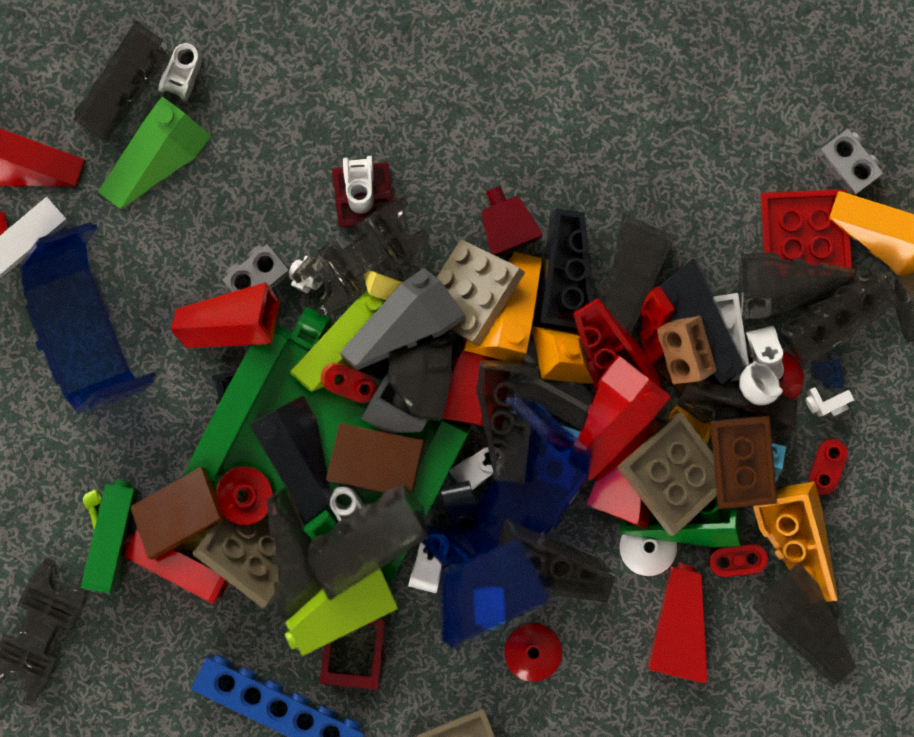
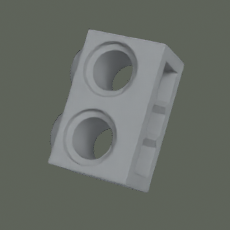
[817,129,883,196]
[222,244,289,292]

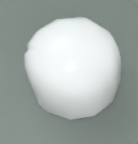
[739,361,783,405]

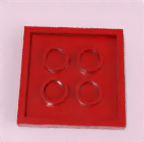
[760,189,852,279]

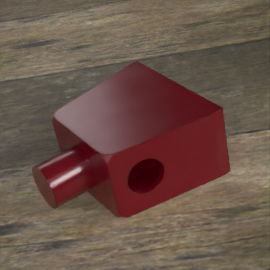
[481,186,542,257]

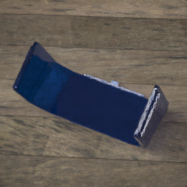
[19,222,156,414]
[409,395,592,578]
[441,535,553,650]

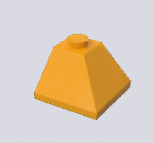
[532,326,593,384]

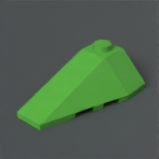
[98,97,212,209]

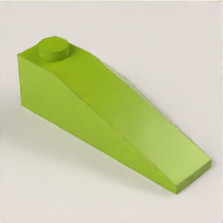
[290,290,394,393]

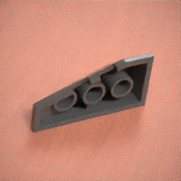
[340,268,466,370]
[361,334,441,433]

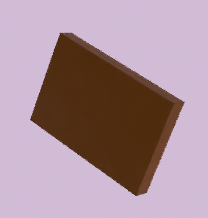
[710,416,777,509]
[326,423,425,499]
[130,467,224,560]

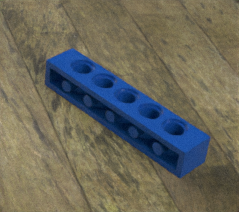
[191,654,365,737]

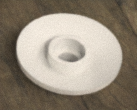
[620,535,677,576]

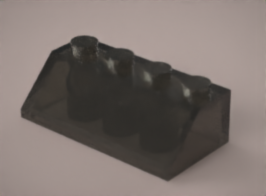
[308,483,427,600]

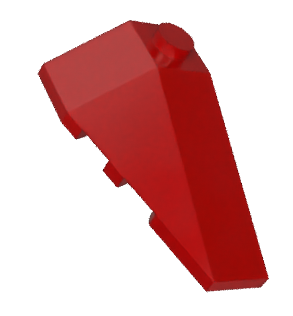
[0,128,85,187]
[574,298,661,392]
[569,355,671,481]

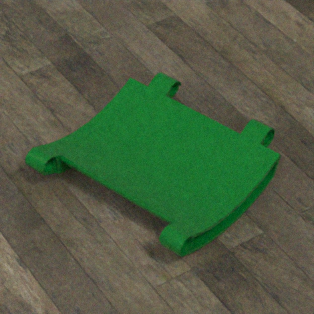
[183,306,471,587]

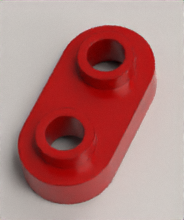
[320,362,377,403]
[808,439,848,495]
[709,544,768,577]

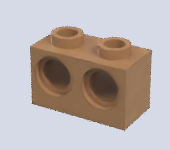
[657,316,717,384]

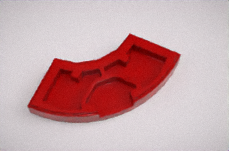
[640,286,675,365]

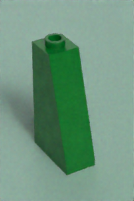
[81,480,138,593]

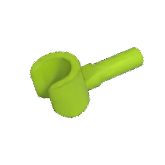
[83,489,102,529]

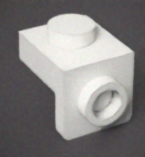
[805,387,854,417]

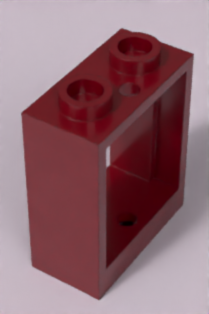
[319,618,386,690]

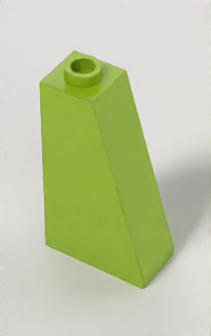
[284,551,398,656]

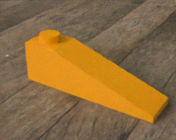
[829,191,914,281]
[464,252,542,364]
[753,481,838,604]

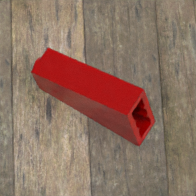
[171,282,280,348]
[586,420,659,529]
[123,530,229,604]
[646,563,707,684]

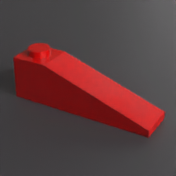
[436,338,506,429]

